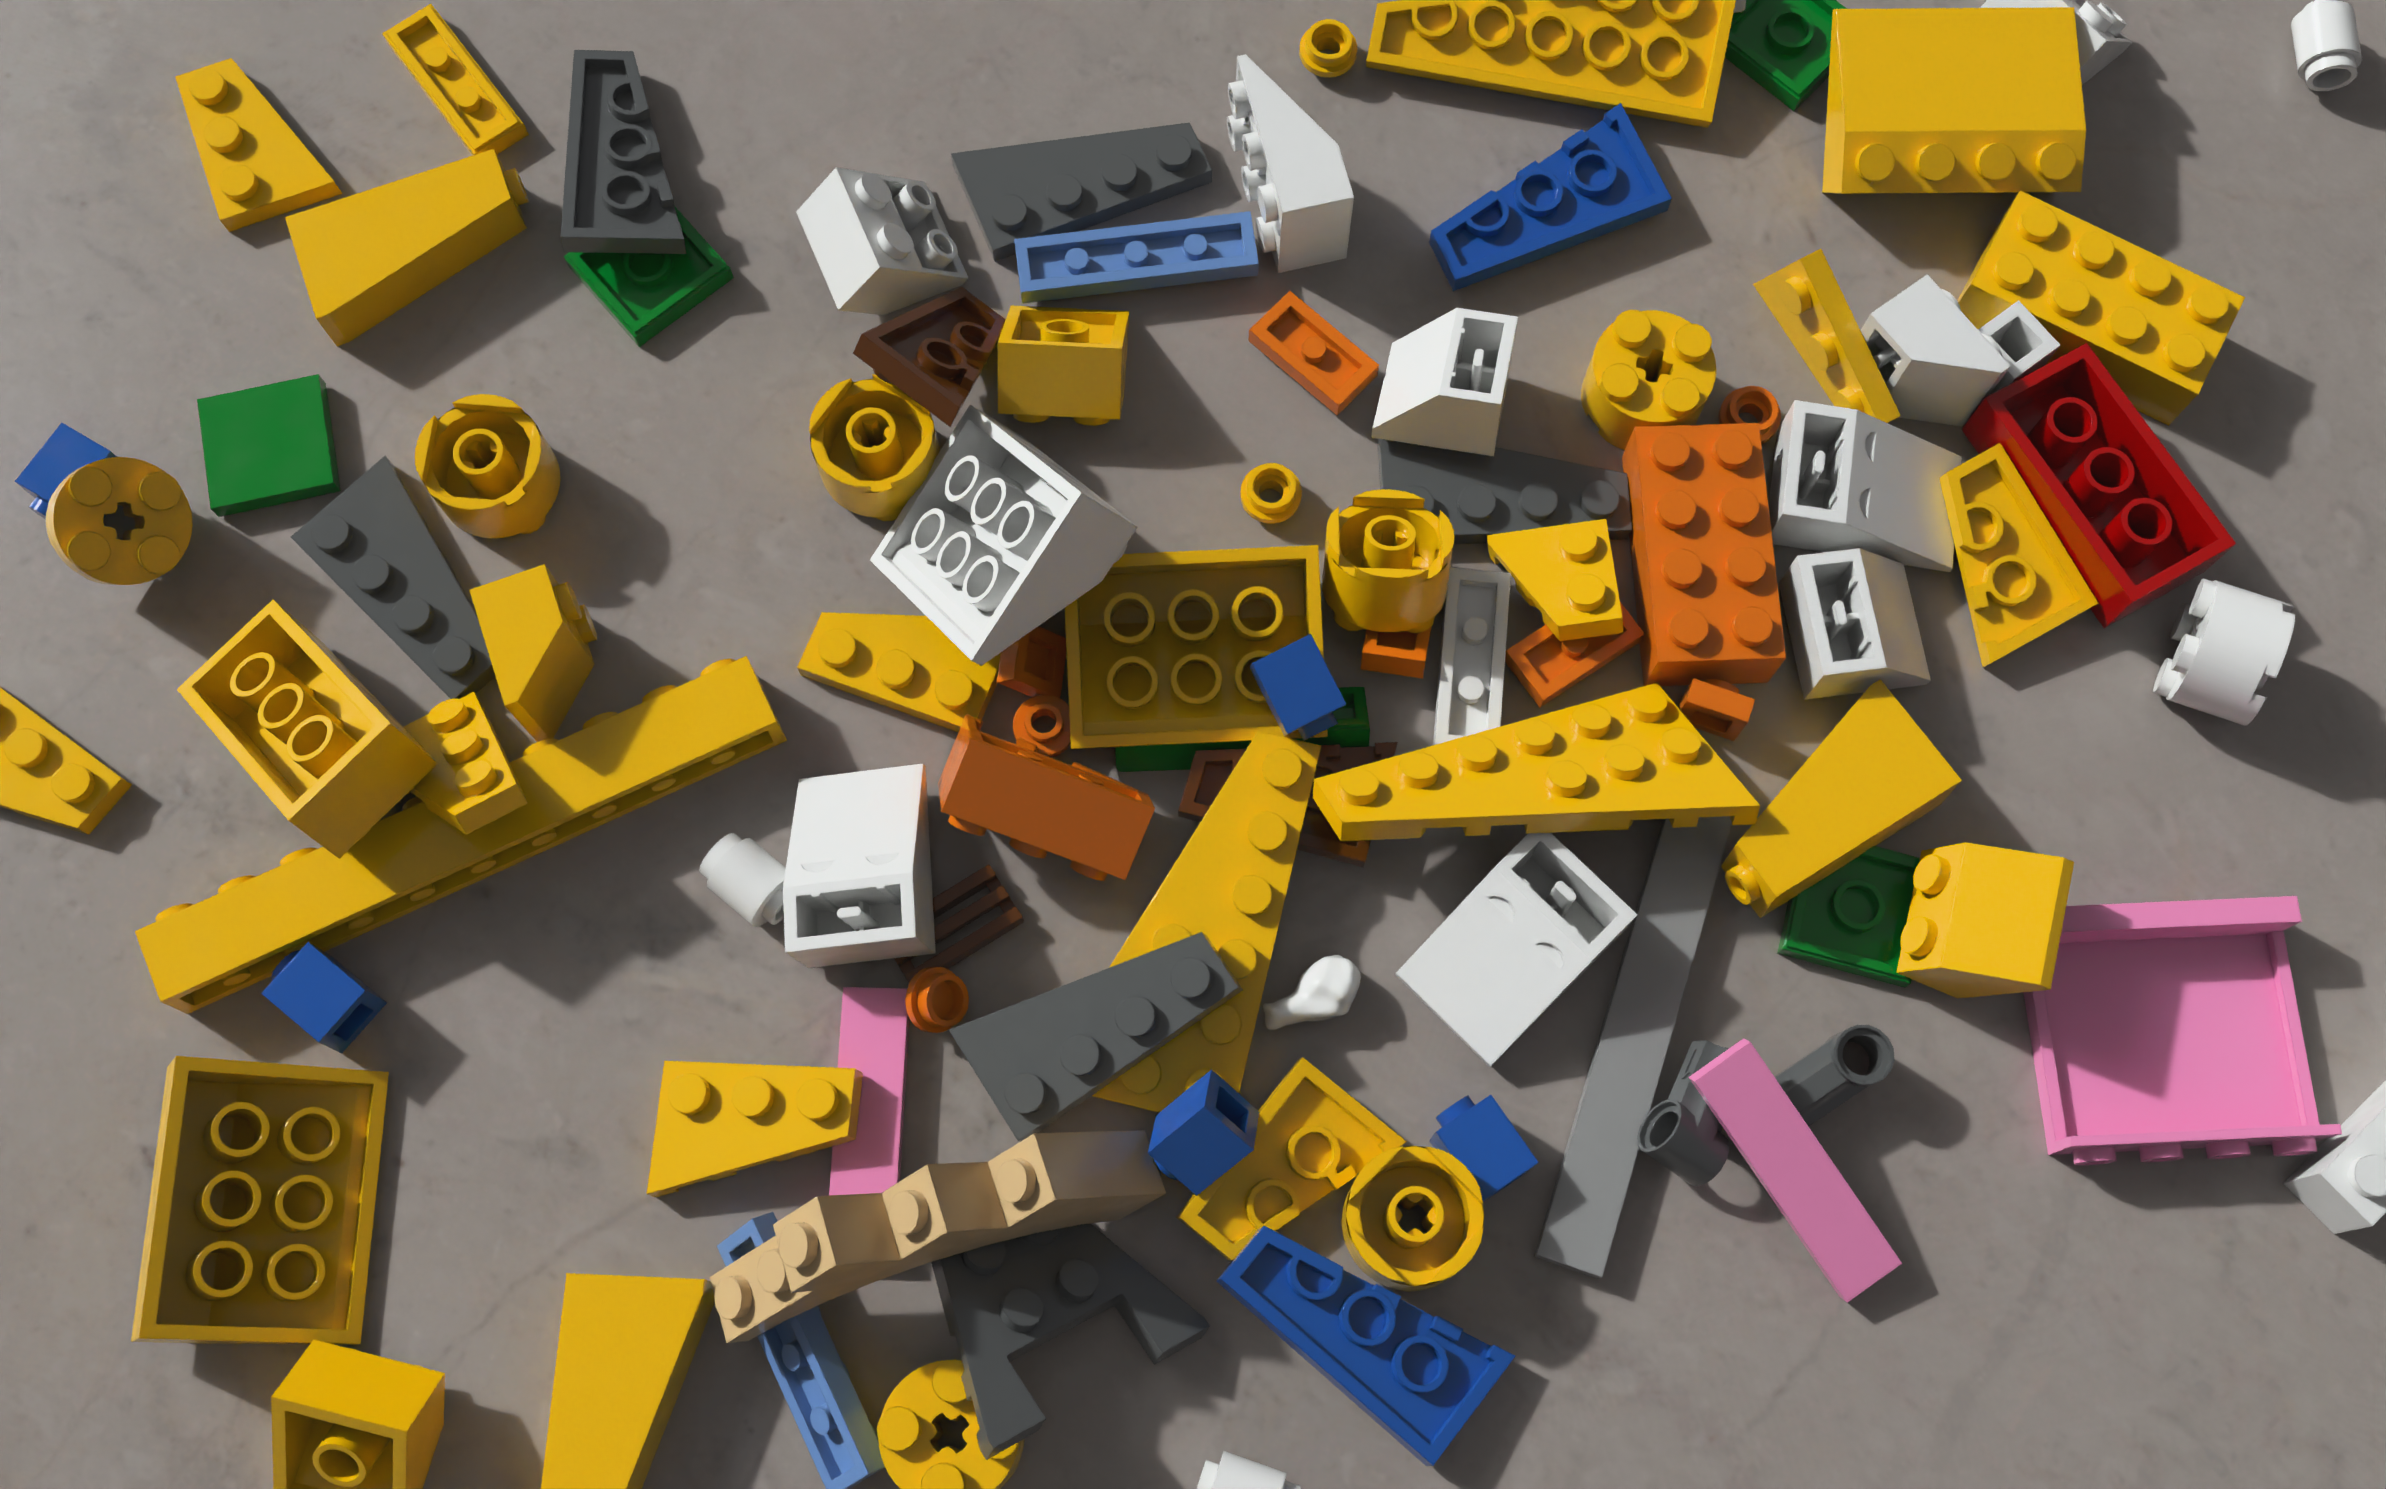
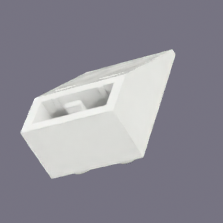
[1227,54,1354,273]
[1769,400,1962,572]
[783,764,936,968]
[1395,833,1637,1068]

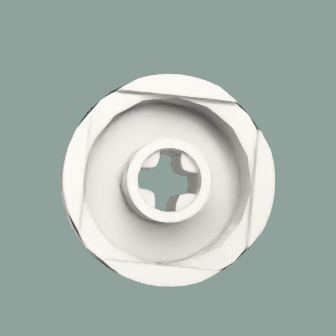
[2153,578,2295,726]

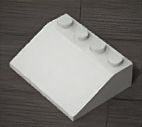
[870,405,1137,666]

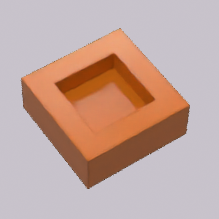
[997,626,1066,698]
[1361,626,1432,679]
[1678,678,1755,741]

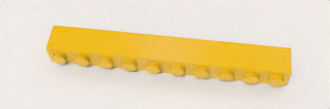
[135,656,787,1014]

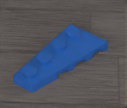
[1429,103,1672,292]
[1216,1226,1515,1466]

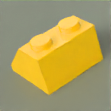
[998,305,1129,426]
[469,564,597,742]
[1896,842,2074,999]
[271,1339,445,1489]

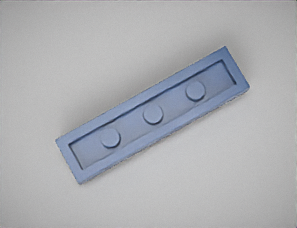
[1014,211,1259,304]
[717,1212,885,1489]

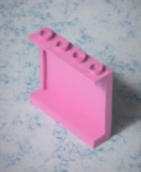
[2023,896,2342,1165]

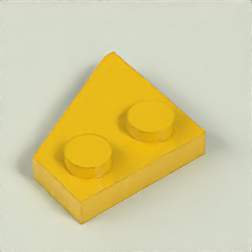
[1487,519,1623,641]

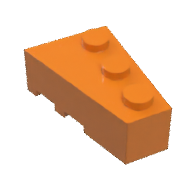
[938,714,1155,881]

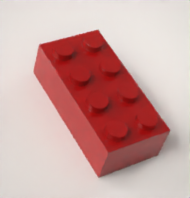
[1961,343,2236,628]

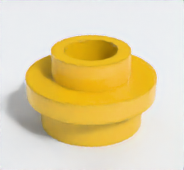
[1299,19,1357,78]
[1240,463,1302,524]

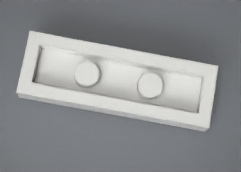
[1433,567,1511,745]

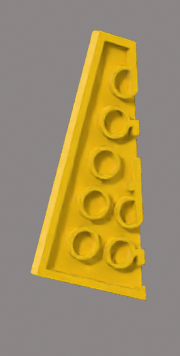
[1366,0,1736,128]
[1313,683,1760,841]
[1092,731,1321,1113]

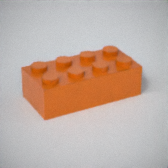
[1622,423,1786,686]

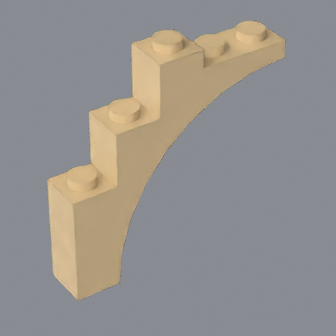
[710,1130,1166,1343]

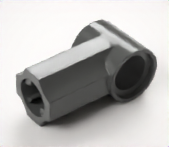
[1775,1025,1895,1126]
[1637,1040,1729,1186]

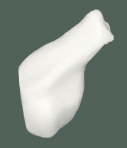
[1263,955,1361,1030]

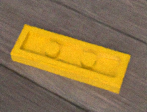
[382,4,529,156]

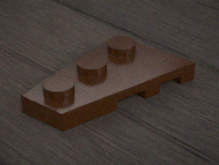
[853,287,1006,427]
[1178,742,1398,868]

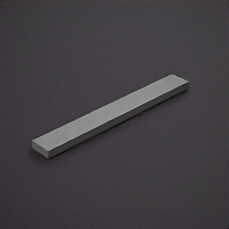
[1534,782,1744,1279]

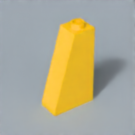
[285,149,529,346]
[1721,679,1962,918]
[541,1273,715,1489]

